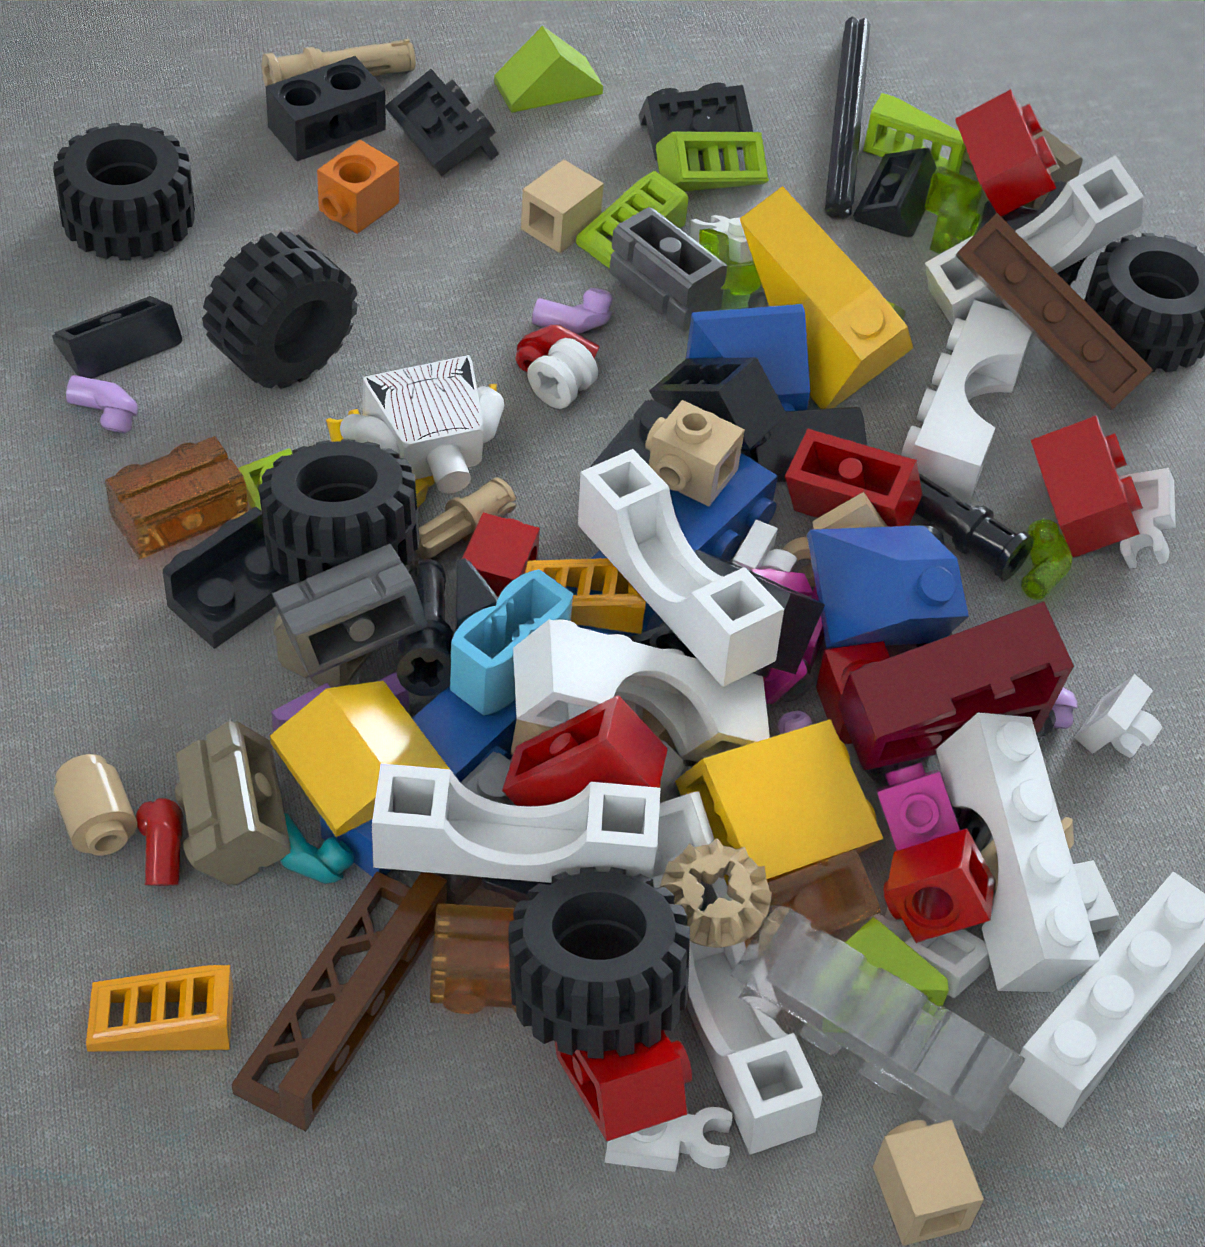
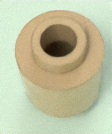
[54,754,137,856]

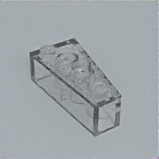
[730,904,1025,1133]

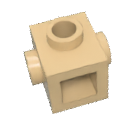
[645,400,745,506]

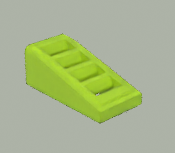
[863,93,966,182]
[656,132,769,191]
[576,171,688,269]

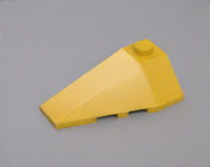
[740,186,913,409]

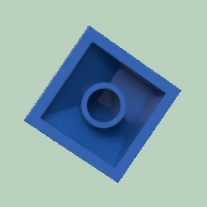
[686,304,810,412]
[807,526,969,648]

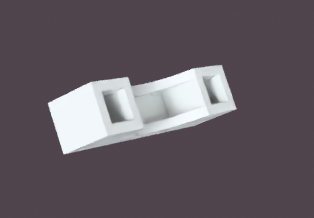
[925,155,1144,327]
[901,299,1033,504]
[578,449,784,687]
[513,619,770,762]
[936,713,1100,992]
[372,764,661,883]
[1005,872,1205,1129]
[652,874,823,1155]

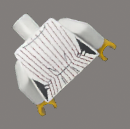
[326,355,504,494]

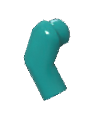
[280,813,354,884]

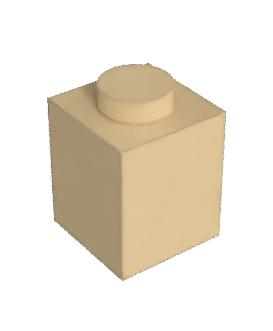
[521,159,604,253]
[873,1120,984,1246]

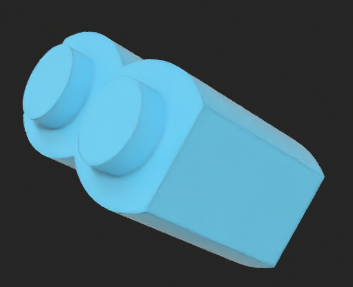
[450,569,573,716]

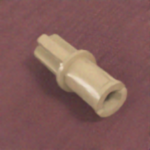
[415,477,516,559]

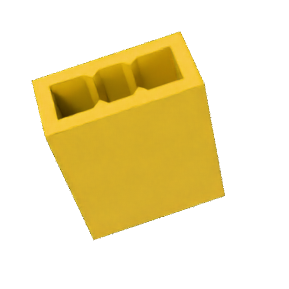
[675,719,884,887]

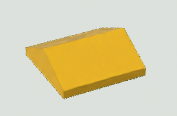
[270,681,450,837]

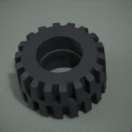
[53,123,195,260]
[202,231,358,389]
[1084,233,1205,372]
[259,439,420,583]
[508,867,690,1059]

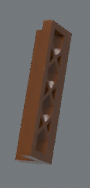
[955,213,1153,410]
[231,871,447,1132]

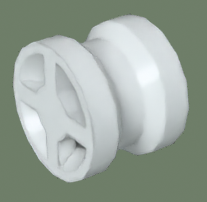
[527,338,598,409]

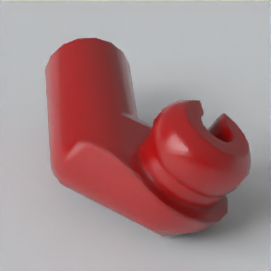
[515,325,600,372]
[135,797,184,886]

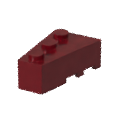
[838,601,1074,771]

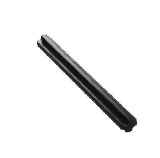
[824,16,871,219]

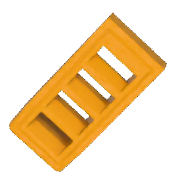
[525,558,646,634]
[86,965,233,1052]

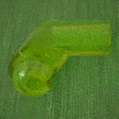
[1021,519,1072,600]

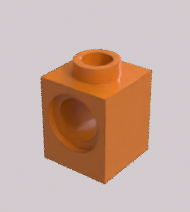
[317,140,399,234]

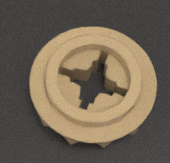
[660,838,772,948]

